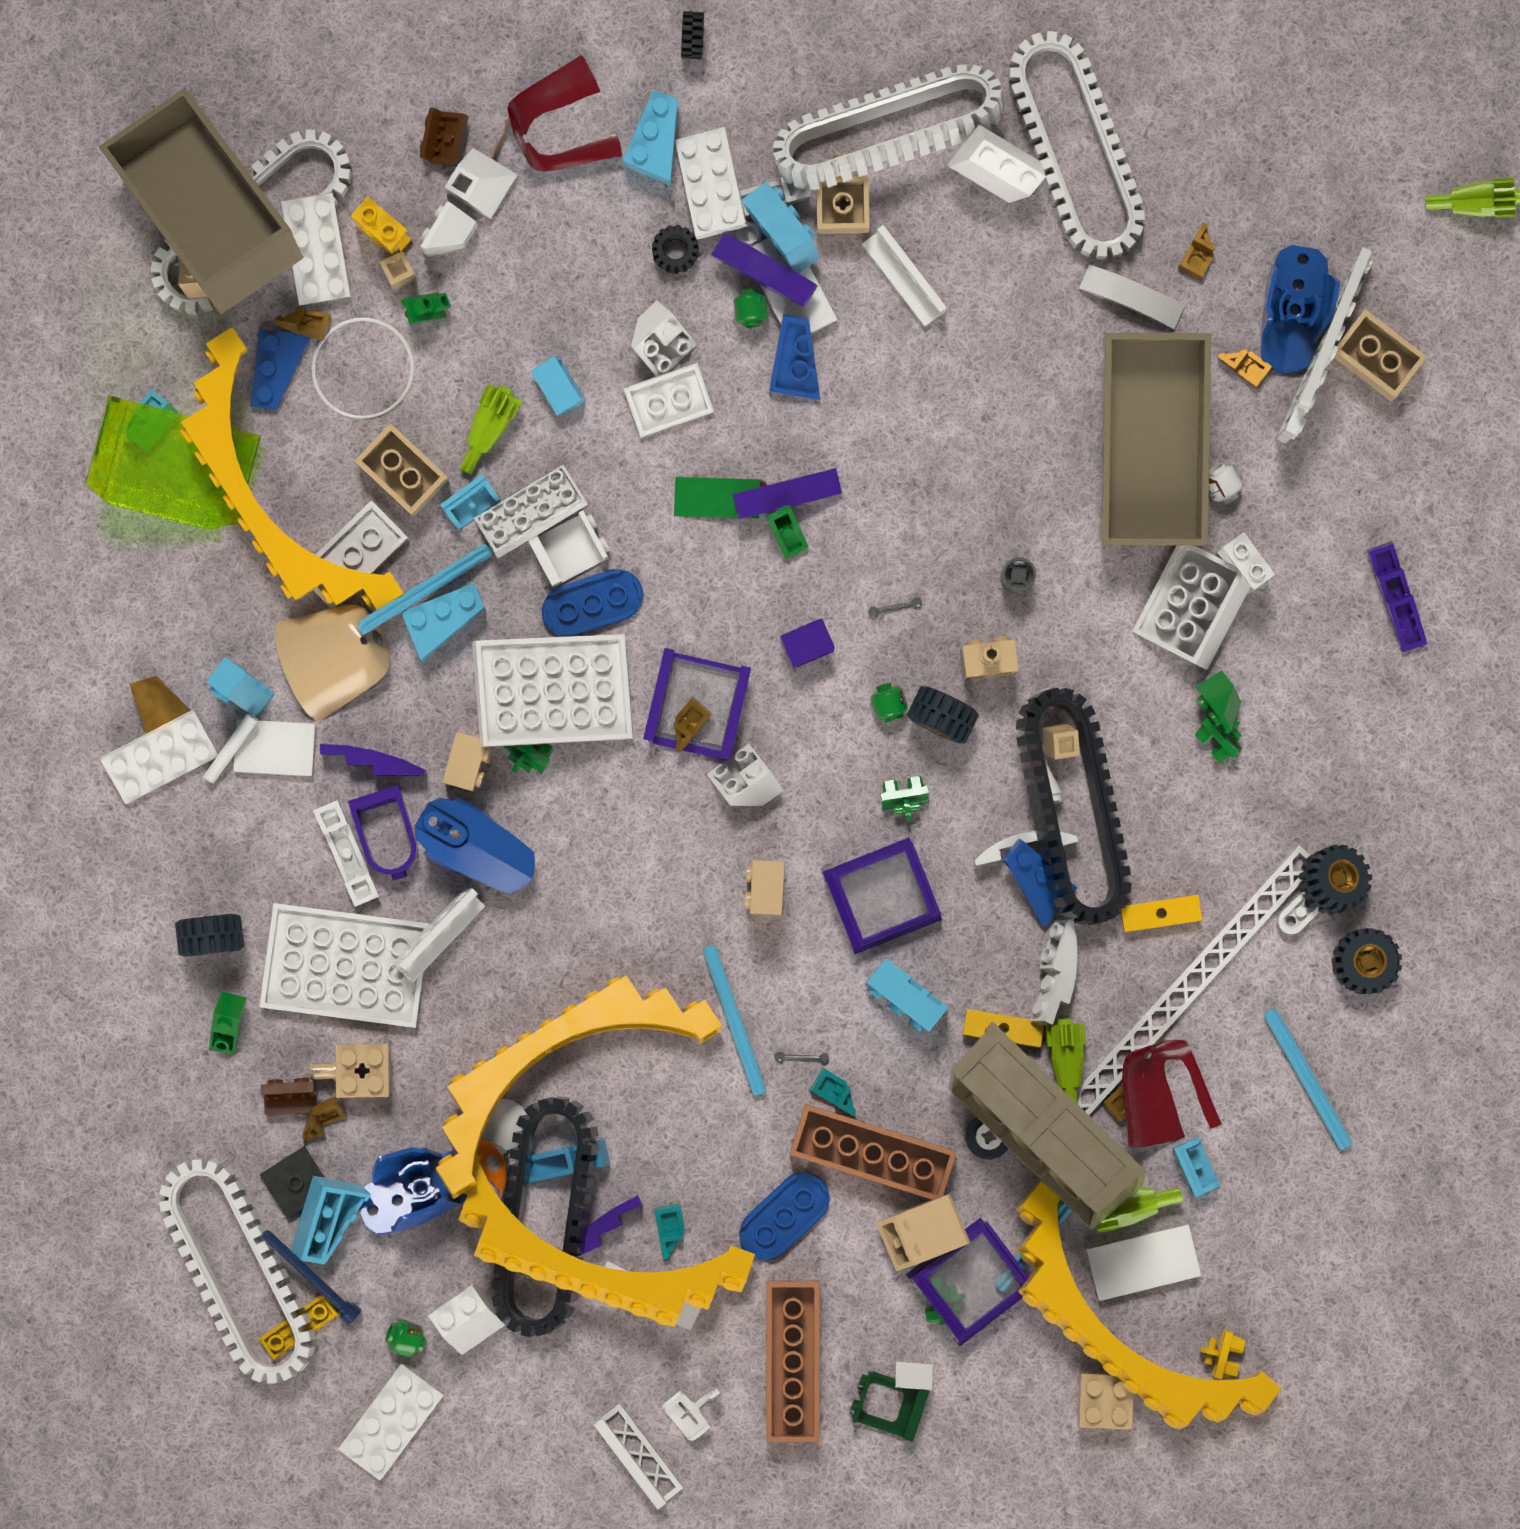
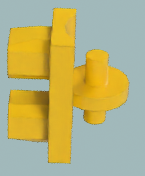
[1199,1329,1246,1379]

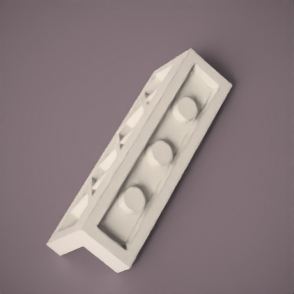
[862,225,947,327]
[393,888,485,982]
[594,1403,683,1510]

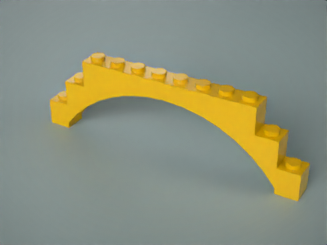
[180,327,404,610]
[436,975,722,1199]
[443,1153,755,1327]
[1015,1181,1282,1429]

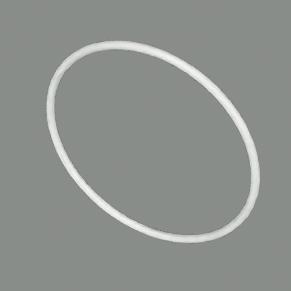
[311,317,414,420]

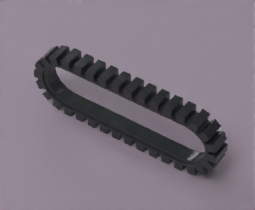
[1016,687,1132,925]
[491,1096,599,1337]

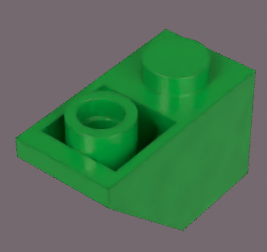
[1195,670,1241,733]
[209,991,247,1055]

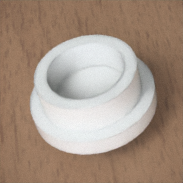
[736,222,762,247]

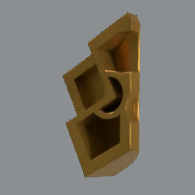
[129,676,191,734]

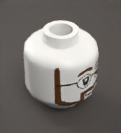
[1209,463,1242,504]

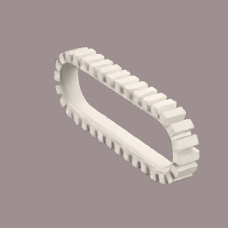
[1008,31,1145,260]
[773,64,1005,190]
[151,129,352,315]
[159,1158,315,1384]

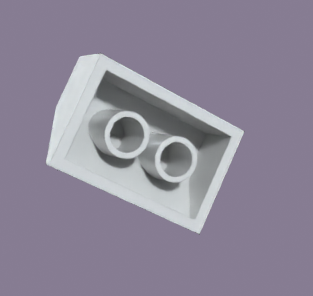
[948,125,1046,203]

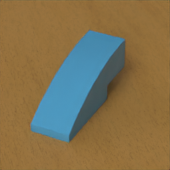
[528,1139,610,1183]

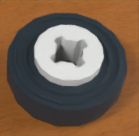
[965,1116,1009,1160]

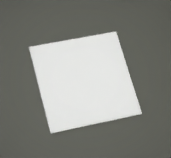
[895,1362,933,1390]

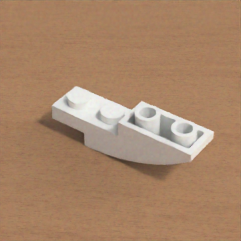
[1031,920,1077,1025]

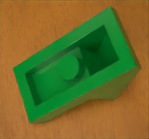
[766,505,809,559]

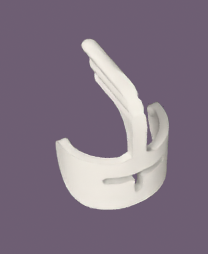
[662,1386,720,1441]

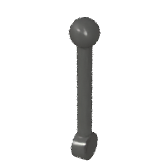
[868,597,922,617]
[774,1052,829,1063]

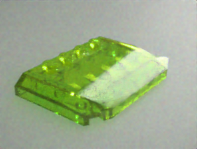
[85,395,261,530]

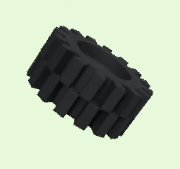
[681,11,704,60]
[652,224,699,274]

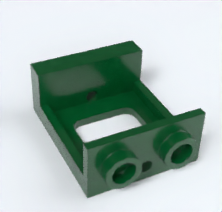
[849,1370,930,1442]

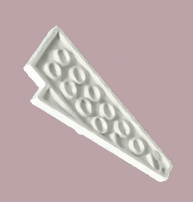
[1276,247,1373,444]

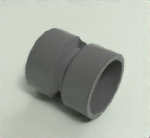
[1000,557,1036,594]

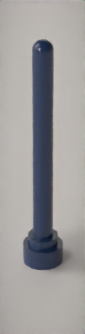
[262,1230,361,1325]

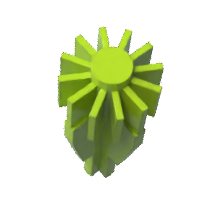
[1426,177,1520,218]
[459,384,523,474]
[1046,1019,1086,1104]
[1096,1187,1183,1233]

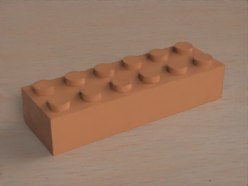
[789,1103,957,1200]
[766,1280,820,1442]

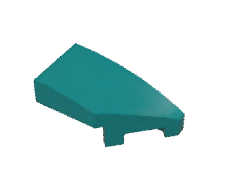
[809,1067,856,1116]
[654,1203,685,1260]

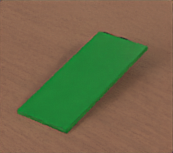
[674,477,767,519]

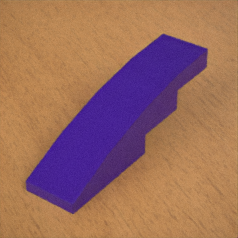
[711,232,818,308]
[732,468,842,519]
[1367,541,1428,652]
[320,744,427,776]
[573,1195,643,1257]

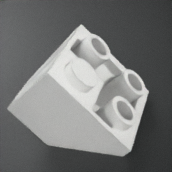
[444,148,518,219]
[420,201,478,257]
[631,300,697,377]
[707,744,784,806]

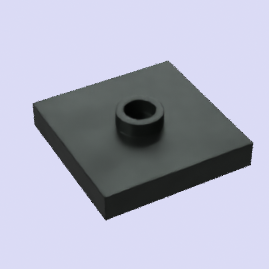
[260,1146,325,1219]

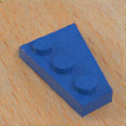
[769,314,820,400]
[250,329,311,410]
[1002,838,1078,928]

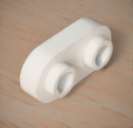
[1277,891,1319,934]

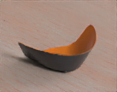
[477,1139,510,1199]

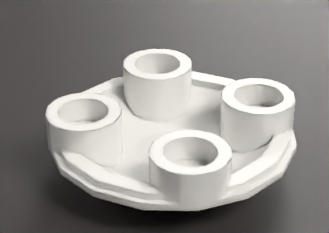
[481,1099,527,1150]

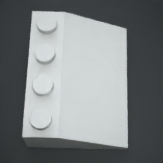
[1132,545,1250,670]

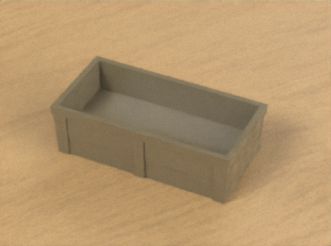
[99,88,304,315]
[1100,333,1212,546]
[948,1021,1147,1230]

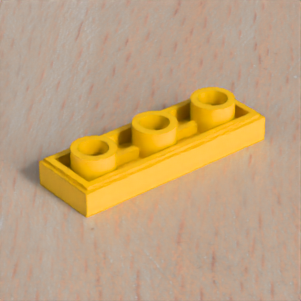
[1120,895,1202,932]
[962,1009,1044,1049]
[259,1294,339,1361]

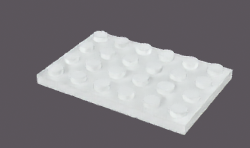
[472,634,633,747]
[259,903,430,1028]

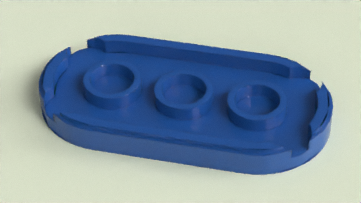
[541,569,643,637]
[739,1172,830,1261]

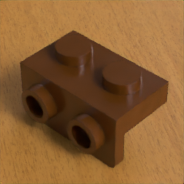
[420,107,469,167]
[261,1078,317,1116]

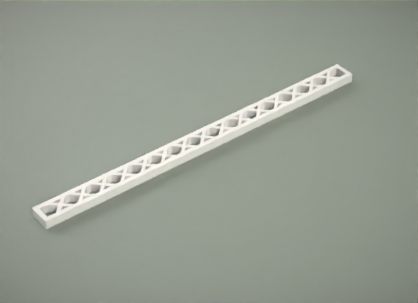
[1077,845,1310,1115]

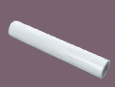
[203,713,258,784]

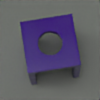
[780,618,835,669]

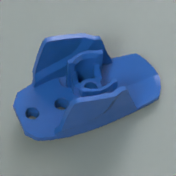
[1261,245,1340,374]
[414,797,535,894]
[359,1147,483,1235]

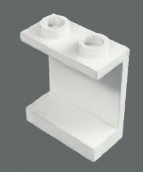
[528,510,610,588]
[1216,532,1275,595]

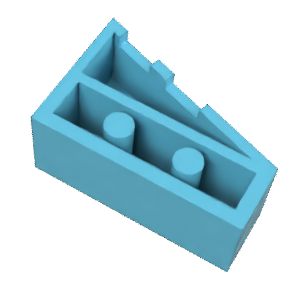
[622,90,678,186]
[742,181,820,273]
[401,583,486,662]
[206,657,275,718]
[866,958,949,1032]
[291,1176,371,1265]

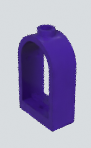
[348,785,418,881]

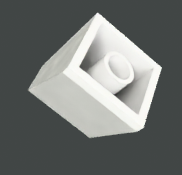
[428,1281,506,1355]

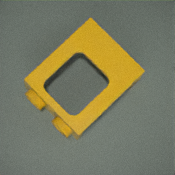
[351,196,412,256]

